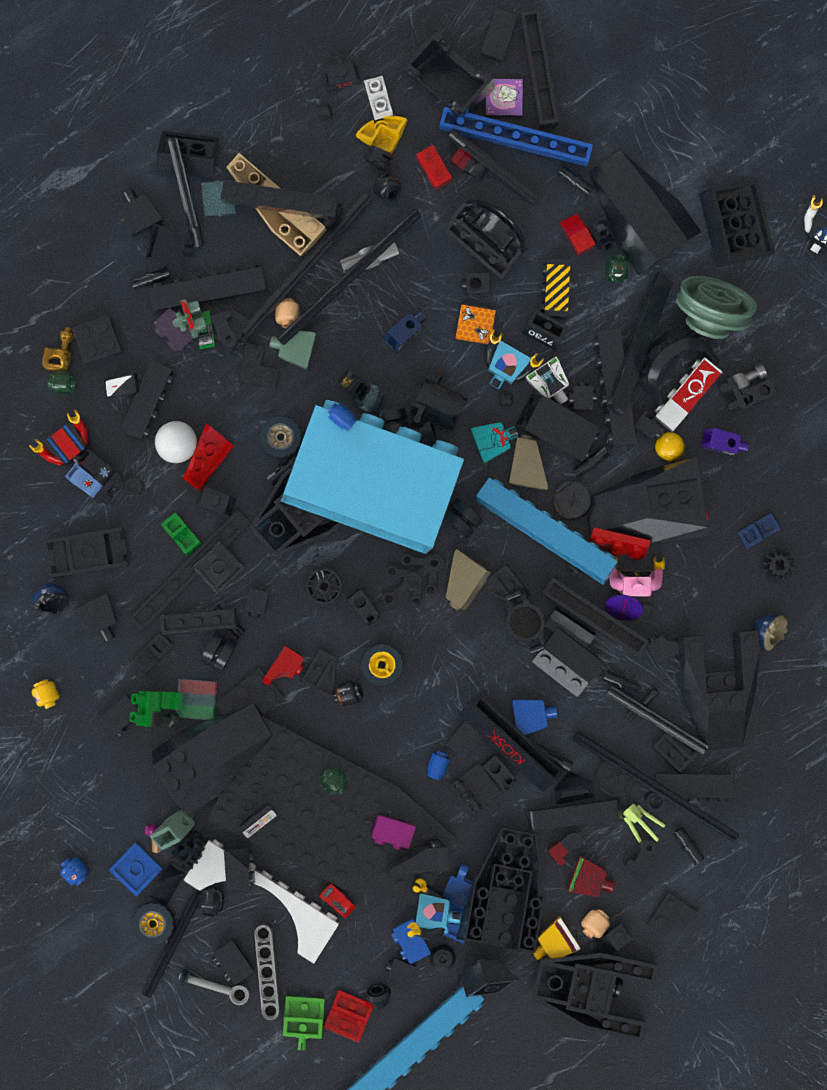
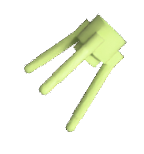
[622,803,665,843]

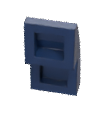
[737,512,782,549]

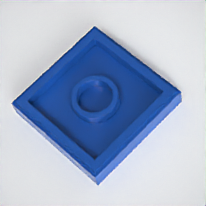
[109,842,164,897]

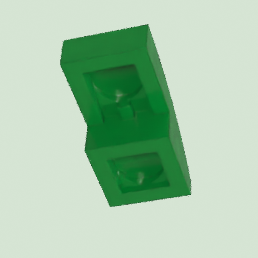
[161,512,202,556]

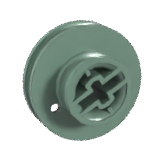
[676,276,757,339]

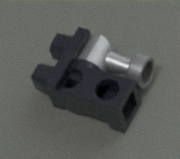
[718,363,777,412]

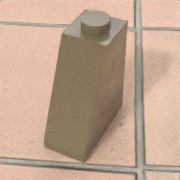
[509,435,548,491]
[446,549,492,610]

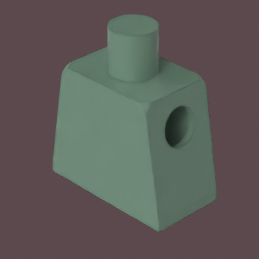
[269,331,316,370]
[150,810,195,851]

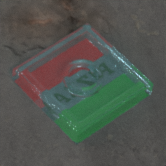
[176,679,217,720]

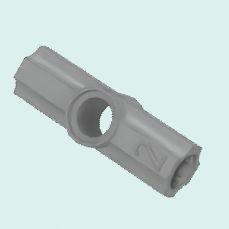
[340,242,399,273]

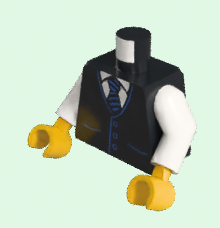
[804,195,827,255]

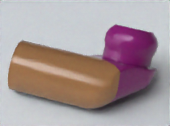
[145,824,161,853]

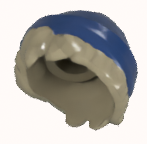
[754,614,788,651]

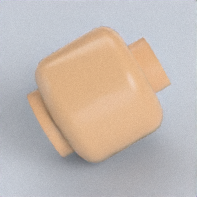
[275,298,300,328]
[581,909,610,939]

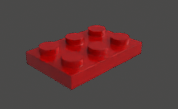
[588,528,650,560]

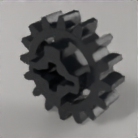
[171,830,206,872]

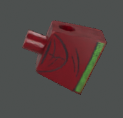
[567,855,615,897]

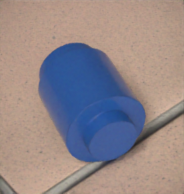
[328,403,358,432]
[427,750,450,780]

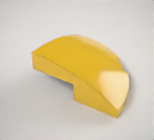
[356,116,407,155]

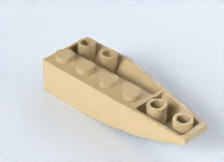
[227,153,327,256]

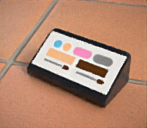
[239,804,277,839]

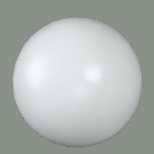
[155,421,197,463]

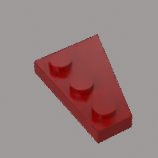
[183,423,234,491]

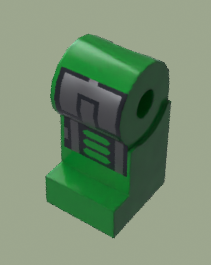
[193,311,215,349]

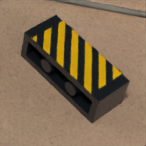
[540,258,570,319]

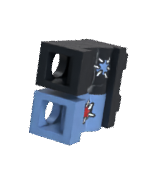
[65,448,125,505]

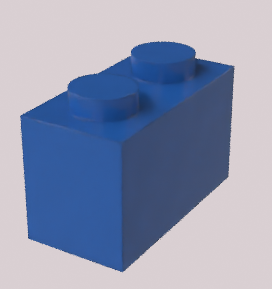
[391,918,431,964]

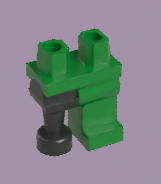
[130,691,183,728]

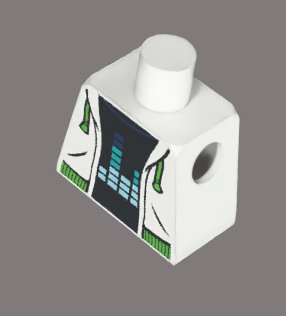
[526,357,569,405]

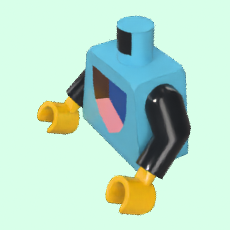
[485,330,544,389]
[407,879,462,940]

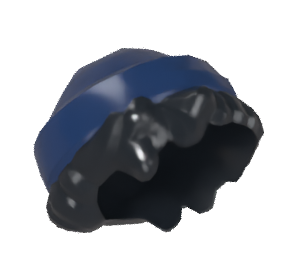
[32,582,70,615]

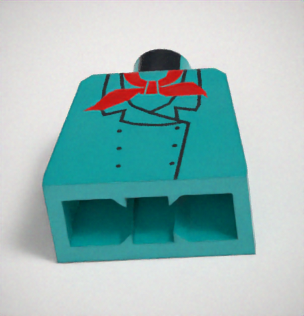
[471,422,519,464]

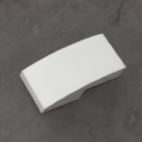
[364,76,393,120]

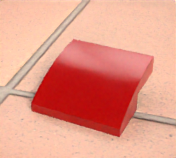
[323,990,373,1043]

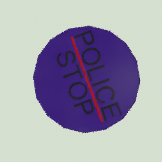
[605,595,643,621]

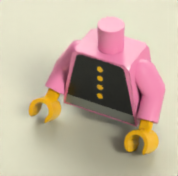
[609,556,665,596]

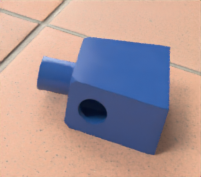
[512,700,558,735]

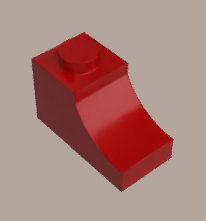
[262,646,304,686]

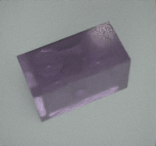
[153,308,197,353]

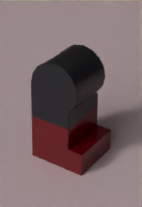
[451,149,488,181]
[548,832,583,866]

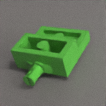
[283,996,325,1050]

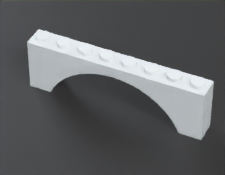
[184,839,339,963]

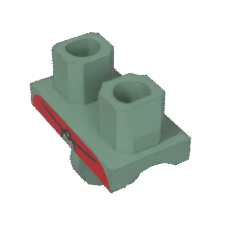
[173,299,207,338]

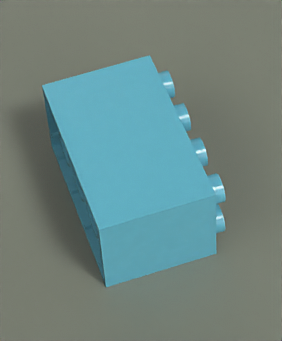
[281,400,464,554]

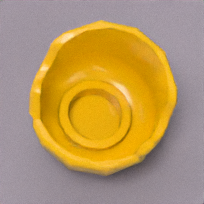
[655,432,686,462]

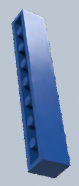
[439,107,593,167]

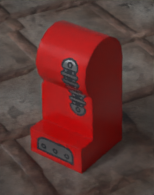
[319,883,356,918]

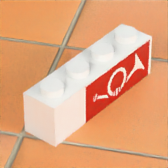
[654,358,722,432]

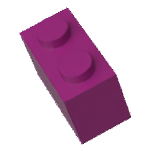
[371,814,416,851]

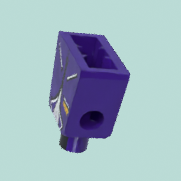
[700,428,749,455]

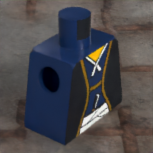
[384,311,427,353]

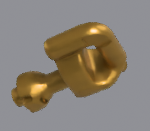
[42,327,75,372]

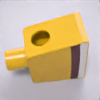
[533,916,581,960]

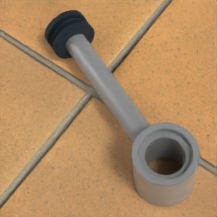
[179,969,251,1005]

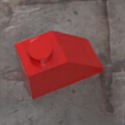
[560,214,595,256]

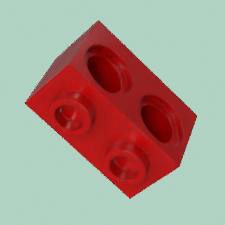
[416,145,452,191]

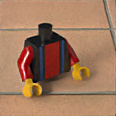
[29,410,89,468]

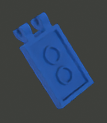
[442,864,473,944]

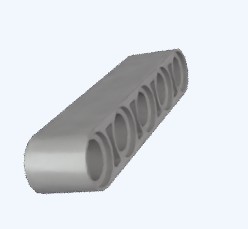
[254,923,280,1020]

